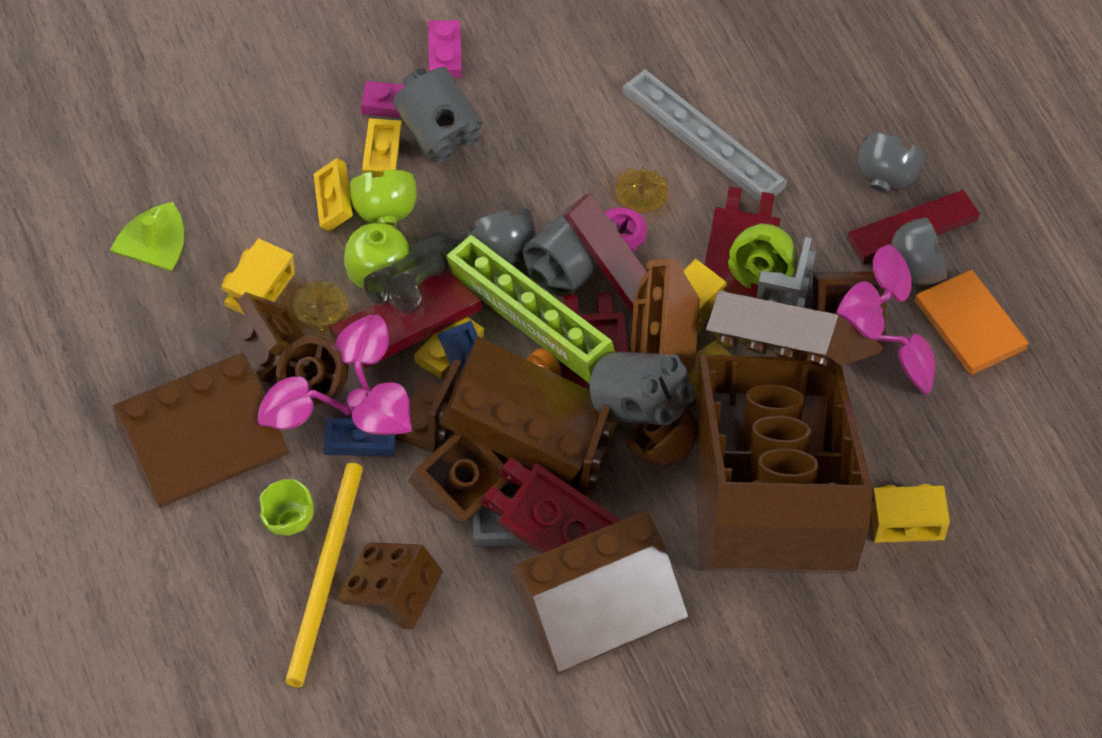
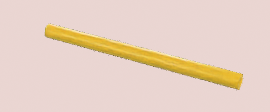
[285,463,363,688]

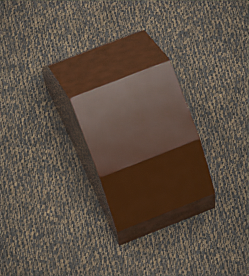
[696,355,873,574]

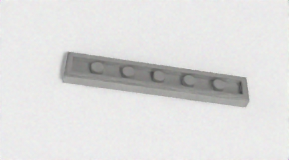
[622,69,787,202]

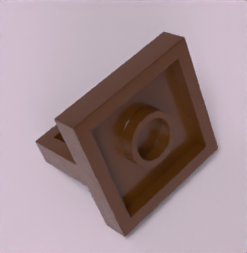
[230,292,305,383]

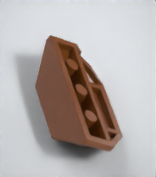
[630,258,700,374]

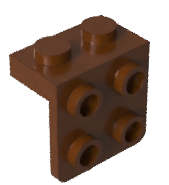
[338,542,443,629]

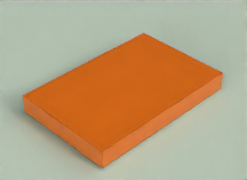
[914,269,1029,376]

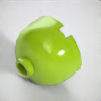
[350,170,417,227]
[344,223,411,291]
[728,224,798,288]

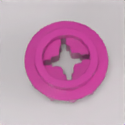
[604,207,647,252]

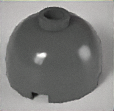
[857,133,926,194]
[467,208,536,266]
[891,217,947,286]

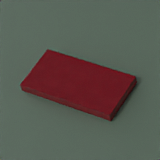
[330,269,482,369]

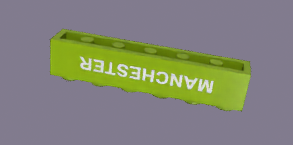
[447,235,615,384]

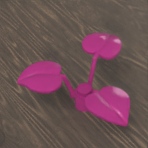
[836,244,936,395]
[258,314,412,435]

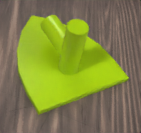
[110,202,185,272]

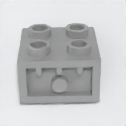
[756,237,816,308]

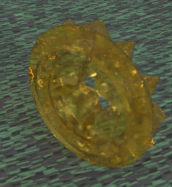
[615,166,669,213]
[293,281,347,330]

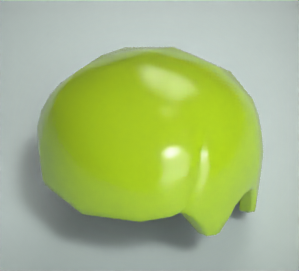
[259,479,314,536]

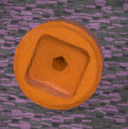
[527,348,560,375]

